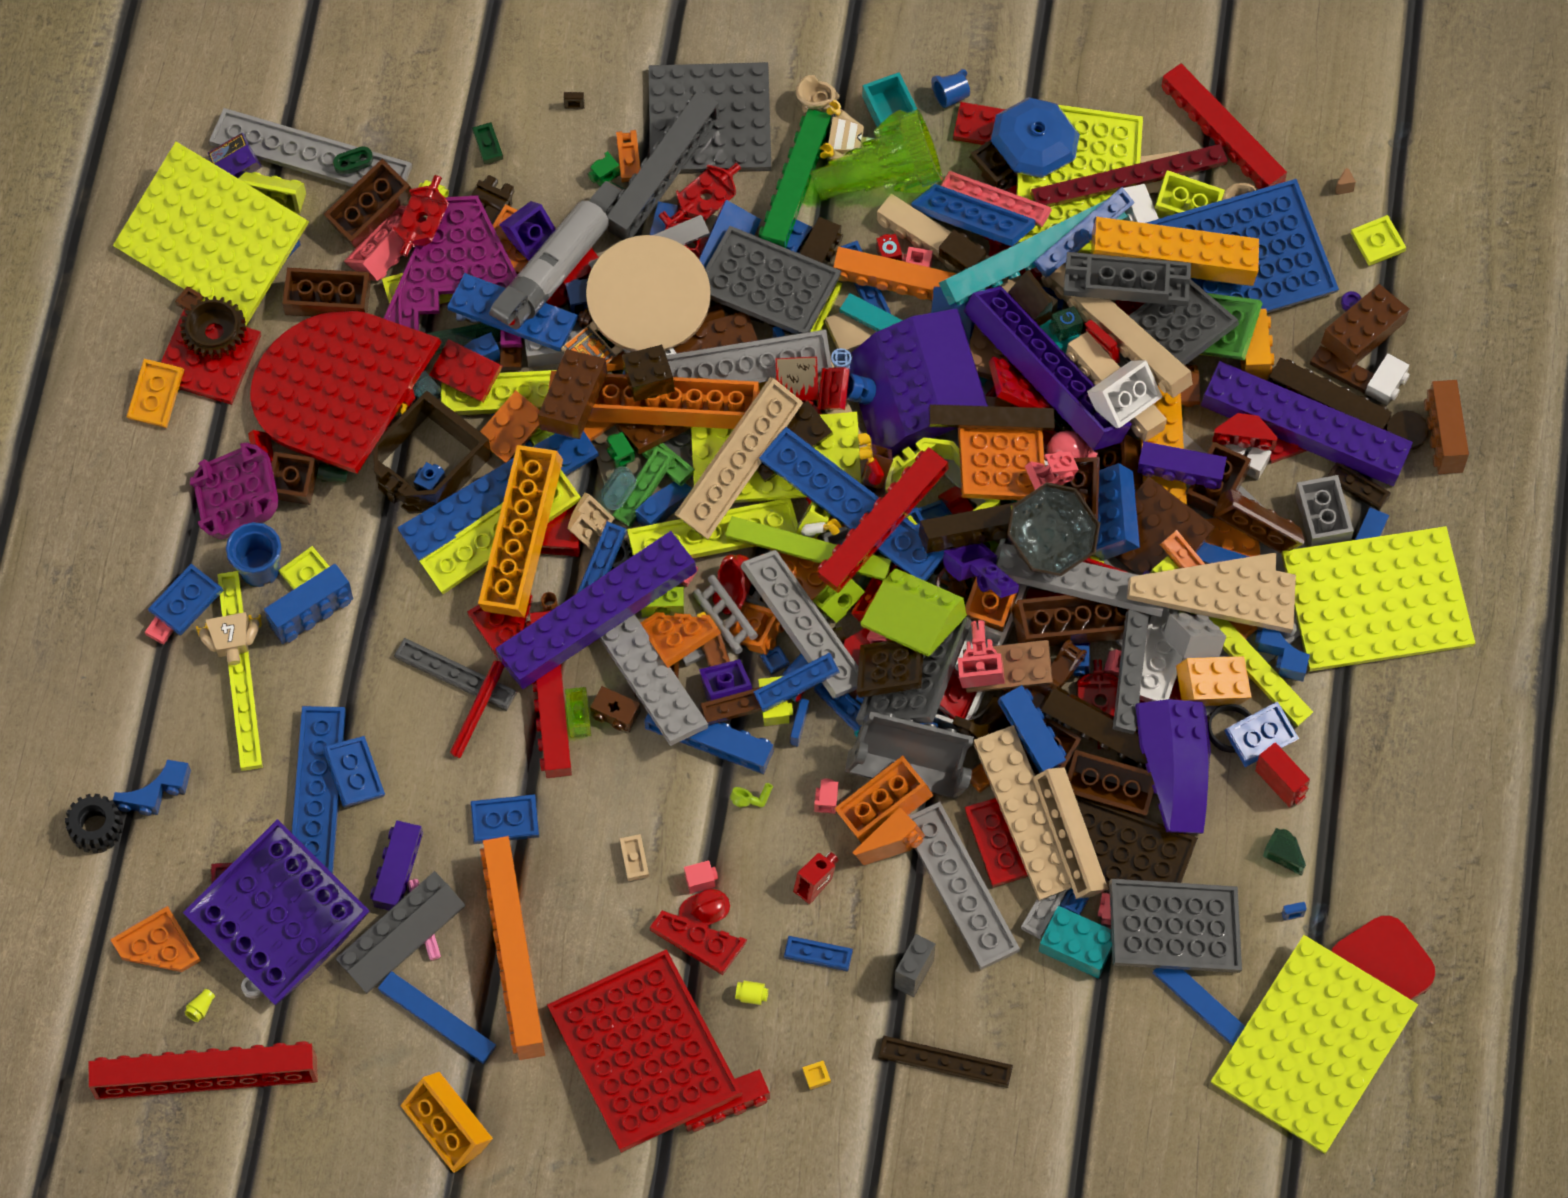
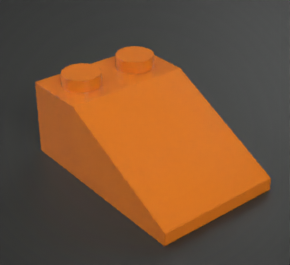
[852,807,925,865]

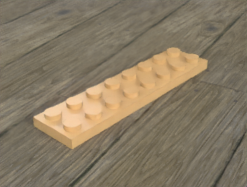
[674,377,803,539]
[973,725,1072,901]

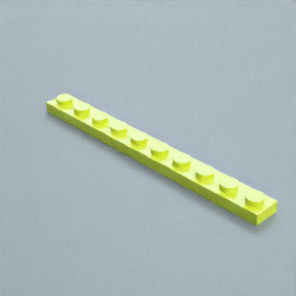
[1151,556,1313,728]
[217,571,263,771]

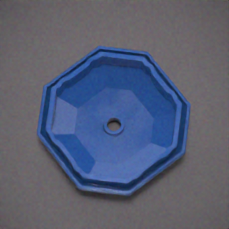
[991,97,1080,178]

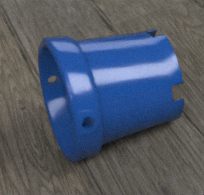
[226,522,282,587]

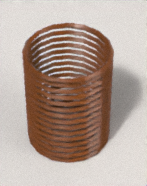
[541,592,558,612]

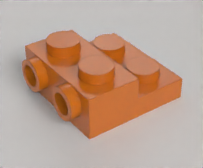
[729,602,785,655]

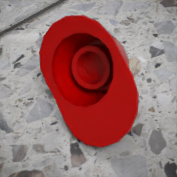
[679,889,730,926]

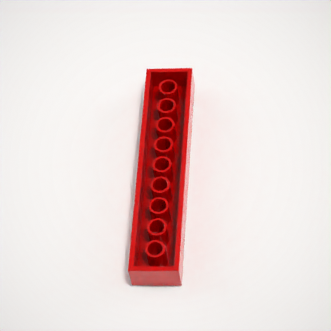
[88,1041,318,1100]

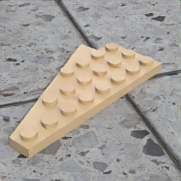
[1127,553,1296,634]

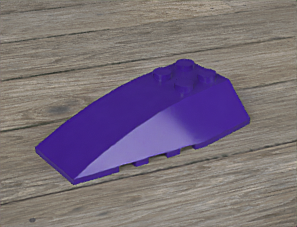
[1135,699,1211,834]

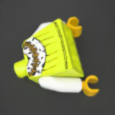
[796,501,842,539]

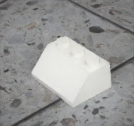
[1087,360,1162,428]

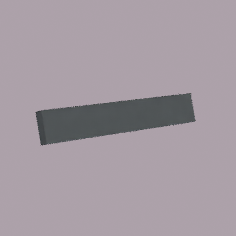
[394,638,517,711]

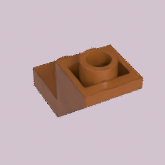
[1181,365,1200,407]

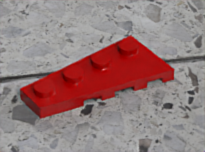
[650,910,747,975]

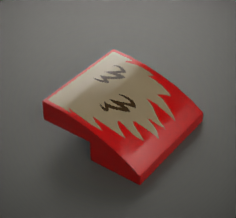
[775,357,819,401]

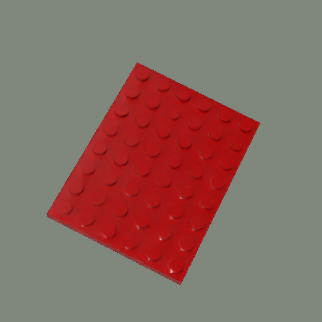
[547,949,742,1153]

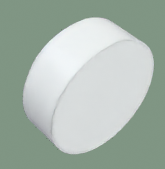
[241,977,262,999]

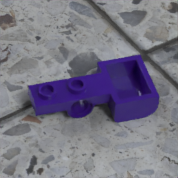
[943,543,1019,598]

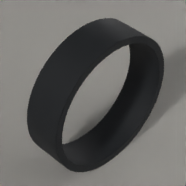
[1208,704,1252,753]

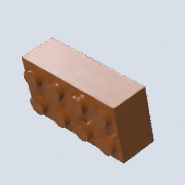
[1424,380,1469,474]

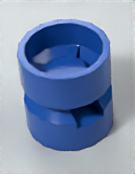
[846,373,876,405]

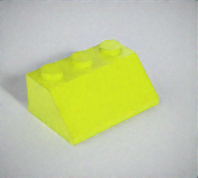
[238,172,306,214]

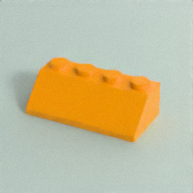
[400,1072,493,1173]

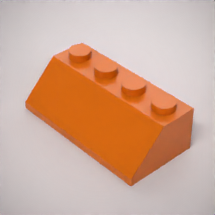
[834,755,934,843]

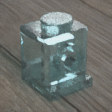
[413,371,441,399]

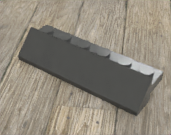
[1063,252,1191,306]
[335,871,466,993]

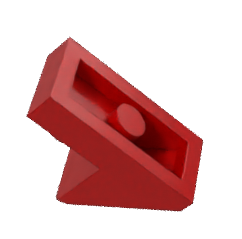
[938,486,974,514]

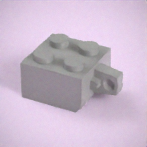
[1164,610,1226,658]

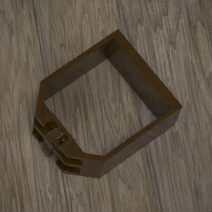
[373,390,492,514]

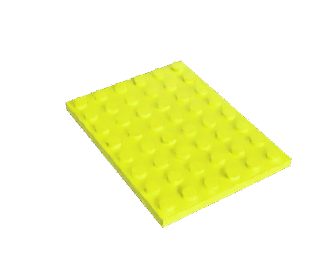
[1015,105,1143,254]
[113,142,309,326]
[1281,526,1476,672]
[1211,935,1418,1154]

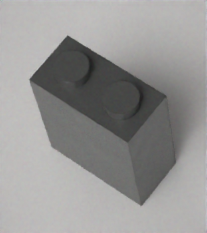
[894,934,936,997]

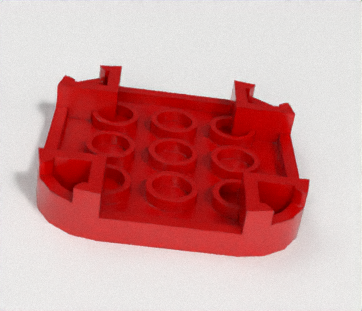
[1331,916,1436,1000]

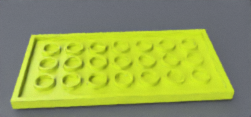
[691,412,862,503]

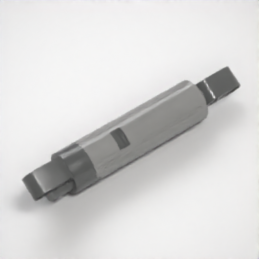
[489,181,623,330]

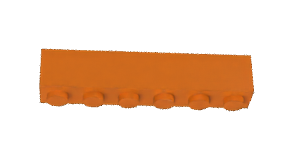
[833,247,957,300]

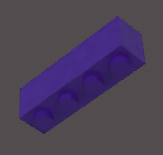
[1137,441,1227,489]
[370,820,423,911]

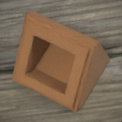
[1335,168,1356,195]

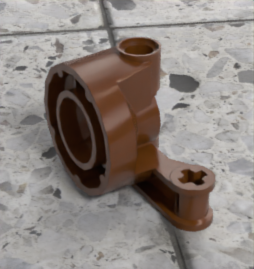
[1002,639,1087,722]

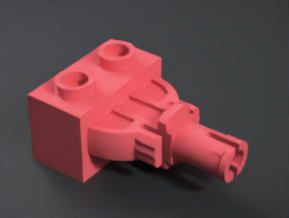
[958,620,1005,688]

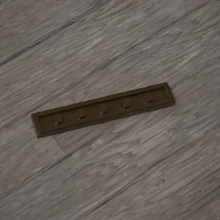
[928,404,1055,431]
[878,1036,1013,1088]

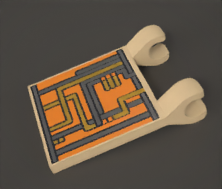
[561,321,623,364]

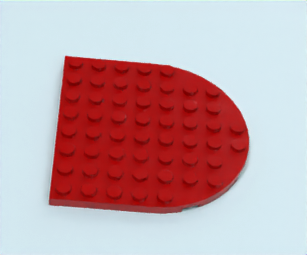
[250,311,442,474]

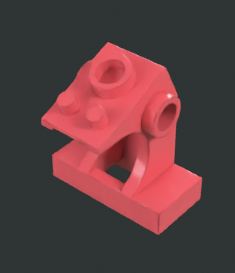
[1025,451,1079,490]

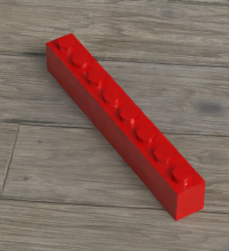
[1161,63,1287,189]
[818,447,949,593]
[527,611,572,778]

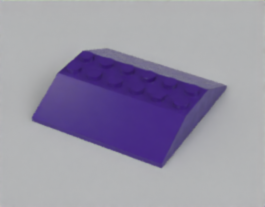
[849,309,988,456]
[183,819,370,1006]

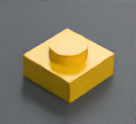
[802,1061,831,1090]

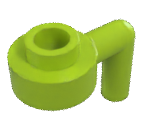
[730,783,773,808]

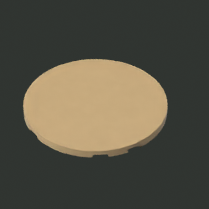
[586,235,710,352]

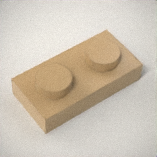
[619,834,649,881]

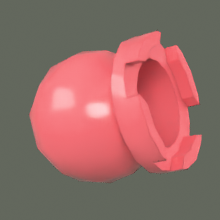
[1046,431,1097,458]

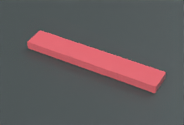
[941,171,1052,227]

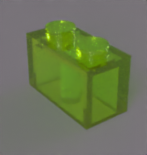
[565,687,592,738]

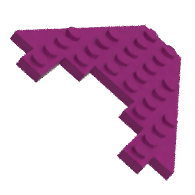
[383,195,522,348]

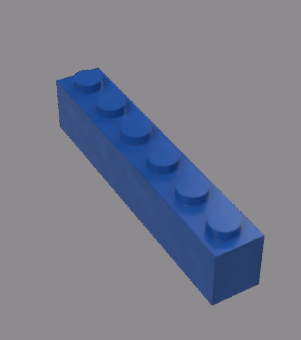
[644,713,774,774]

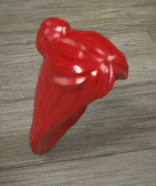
[713,554,752,615]

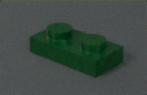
[472,122,503,165]

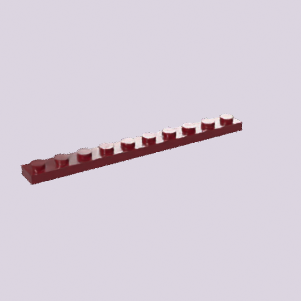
[1030,144,1228,207]

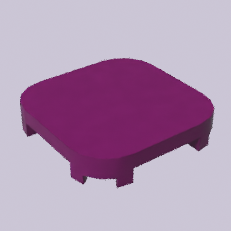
[190,442,278,539]

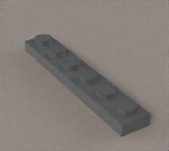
[1113,610,1149,734]

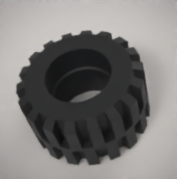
[65,794,123,853]

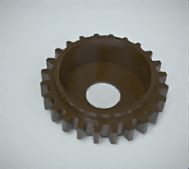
[180,296,246,359]

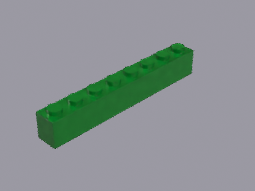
[758,108,831,248]

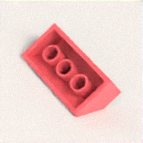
[344,206,426,281]

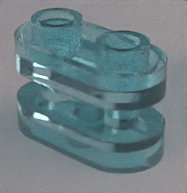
[600,467,636,510]

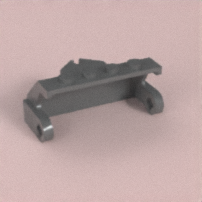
[845,711,974,799]

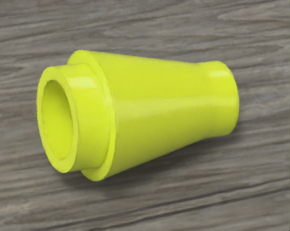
[184,989,215,1022]

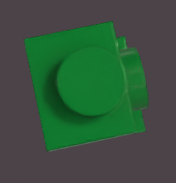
[588,151,620,187]
[606,432,635,469]

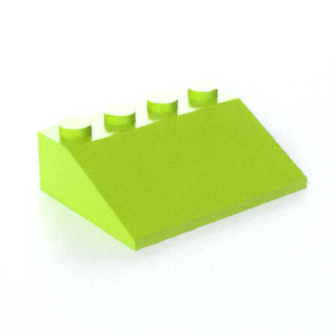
[861,568,967,657]

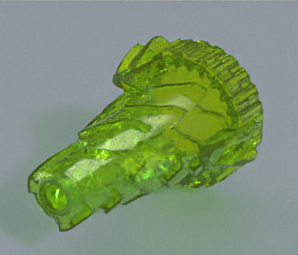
[811,109,943,201]

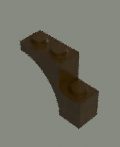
[952,696,1011,745]

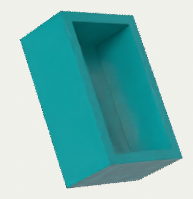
[862,72,923,146]
[1039,906,1112,979]

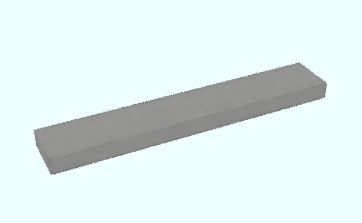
[589,215,710,270]

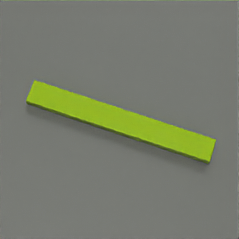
[725,516,892,581]

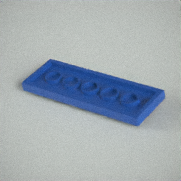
[911,184,1035,246]
[447,273,578,352]

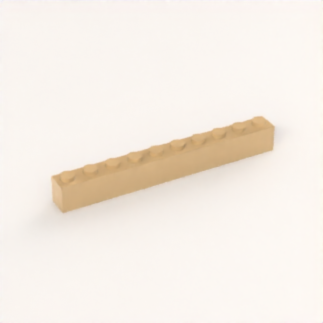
[877,194,1058,326]
[1041,262,1193,398]

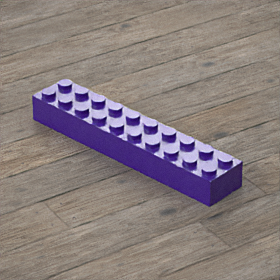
[963,286,1132,450]
[1201,361,1413,487]
[495,531,697,690]

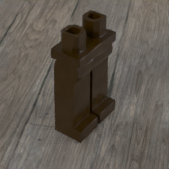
[471,175,515,225]

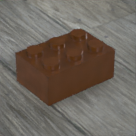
[1186,442,1251,516]

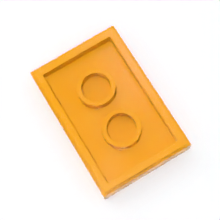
[126,359,184,428]

